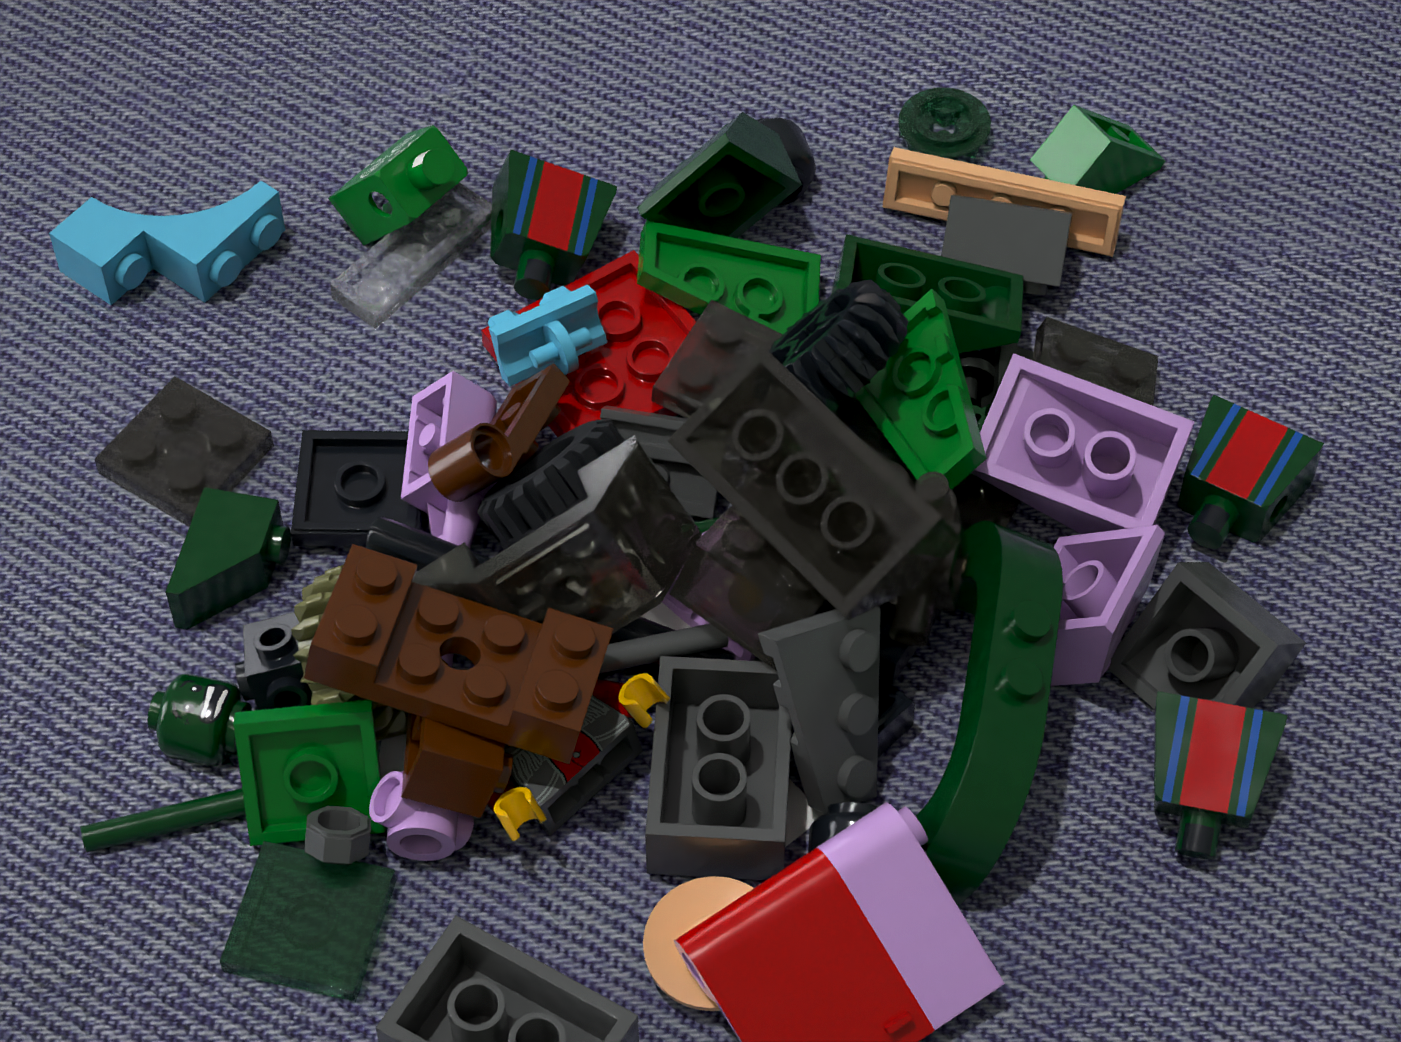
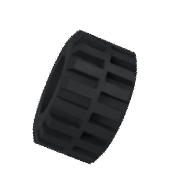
[477,419,655,575]

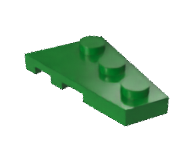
[637,220,821,349]
[855,289,987,502]

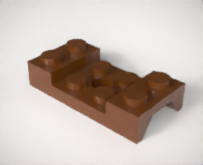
[304,544,614,764]

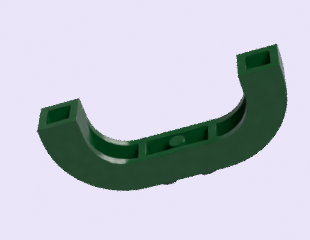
[916,521,1063,906]

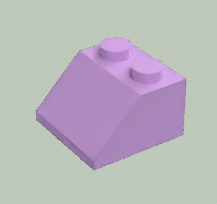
[1051,525,1165,686]

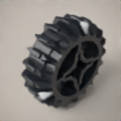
[748,279,909,430]

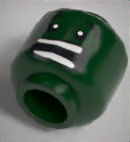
[147,674,252,766]

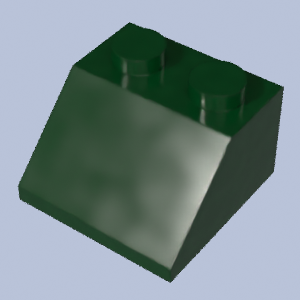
[637,112,802,238]

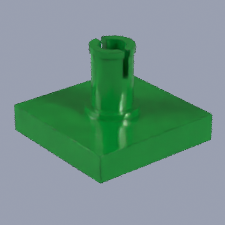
[233,700,386,846]

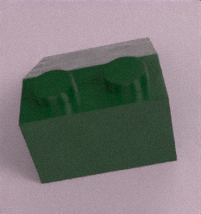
[830,234,1023,353]

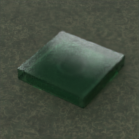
[220,841,397,1002]

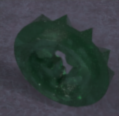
[898,87,991,160]

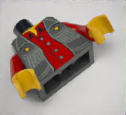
[487,673,670,841]

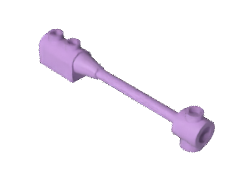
[369,371,498,861]

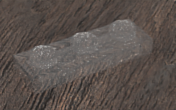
[330,182,492,329]

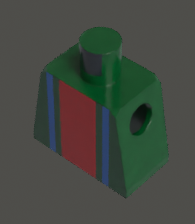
[490,150,617,300]
[1178,395,1324,549]
[1154,691,1287,860]

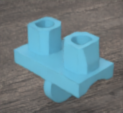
[488,284,608,387]

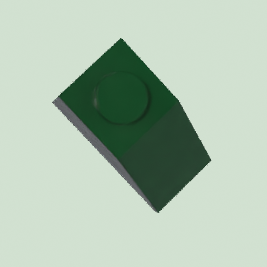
[165,487,291,630]

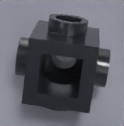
[235,612,312,710]

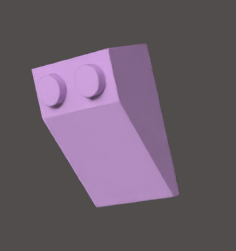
[971,353,1194,534]

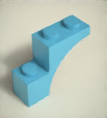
[49,181,286,305]

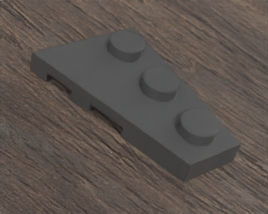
[758,601,880,814]

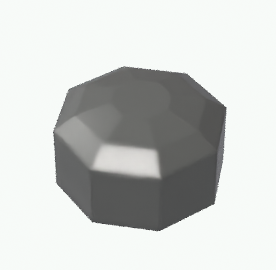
[304,806,371,865]

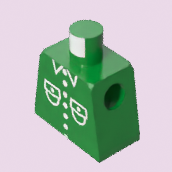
[328,125,469,246]

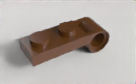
[428,363,570,502]

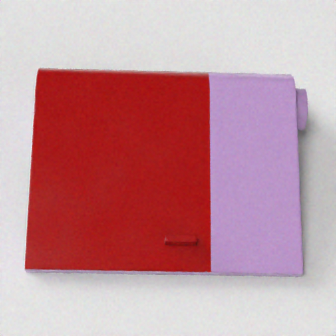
[674,802,1005,1042]

